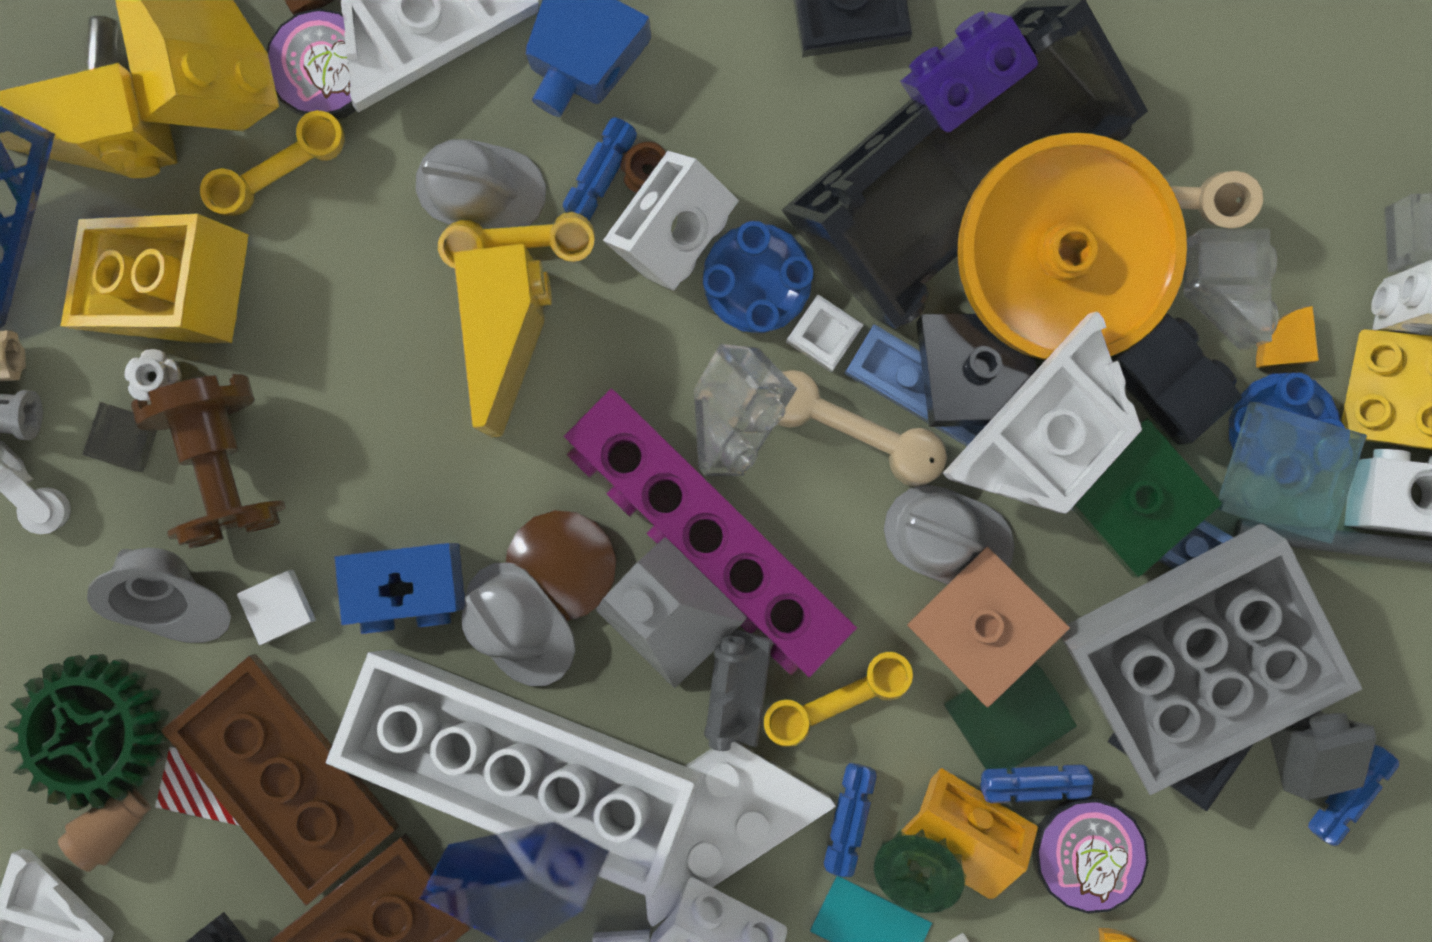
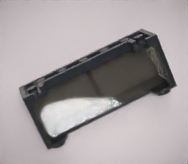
[781,0,1148,329]

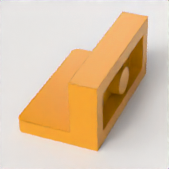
[897,768,1038,899]

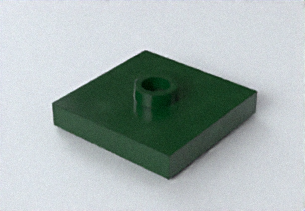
[1072,418,1223,578]

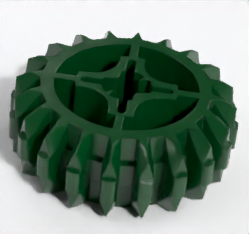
[4,654,170,810]

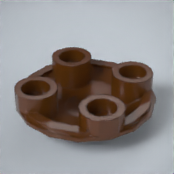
[506,510,617,621]

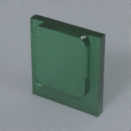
[943,662,1077,772]

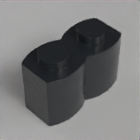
[1111,314,1242,445]

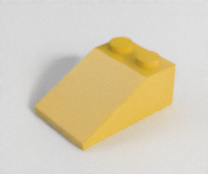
[115,0,279,131]
[0,63,178,179]
[60,214,249,343]
[453,244,552,437]

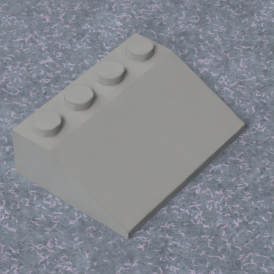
[1061,524,1362,795]

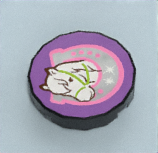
[267,9,356,119]
[1032,796,1149,914]

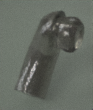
[86,16,131,73]

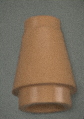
[58,788,151,872]

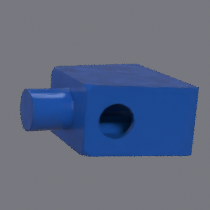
[526,0,651,117]

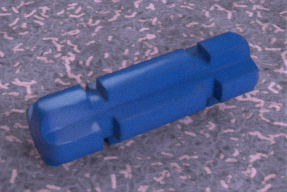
[563,117,637,221]
[1308,745,1399,846]
[824,763,877,877]
[980,764,1094,804]

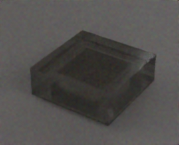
[82,402,157,472]

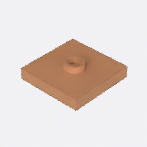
[907,546,1070,708]

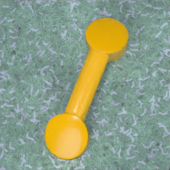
[200,110,345,216]
[438,212,595,269]
[764,652,913,747]

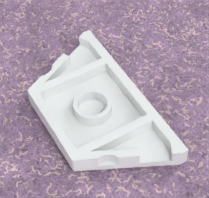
[341,0,539,113]
[942,312,1142,514]
[645,741,836,927]
[0,849,114,942]

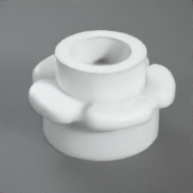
[125,349,182,402]

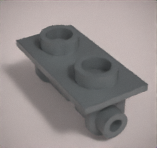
[704,629,772,751]

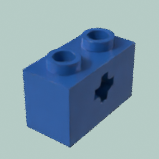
[334,543,465,634]

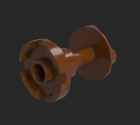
[131,374,286,549]

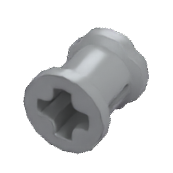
[0,390,43,440]

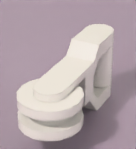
[0,440,71,534]

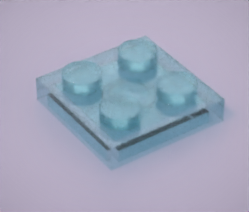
[1216,402,1367,544]

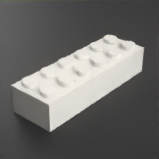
[326,649,703,898]

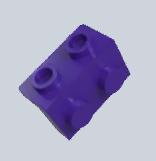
[900,11,1038,132]

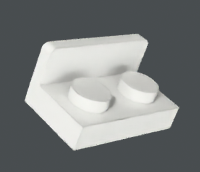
[650,877,787,942]

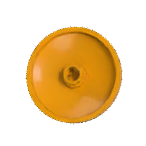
[958,133,1187,361]

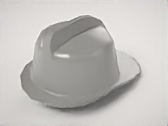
[416,139,546,229]
[884,485,1015,584]
[87,547,231,643]
[462,563,575,686]

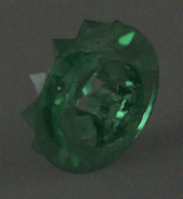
[874,829,967,913]

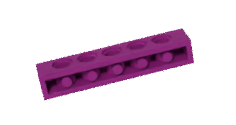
[563,388,857,677]

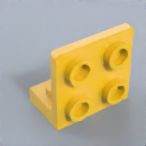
[1341,329,1432,450]

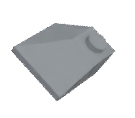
[596,537,747,688]

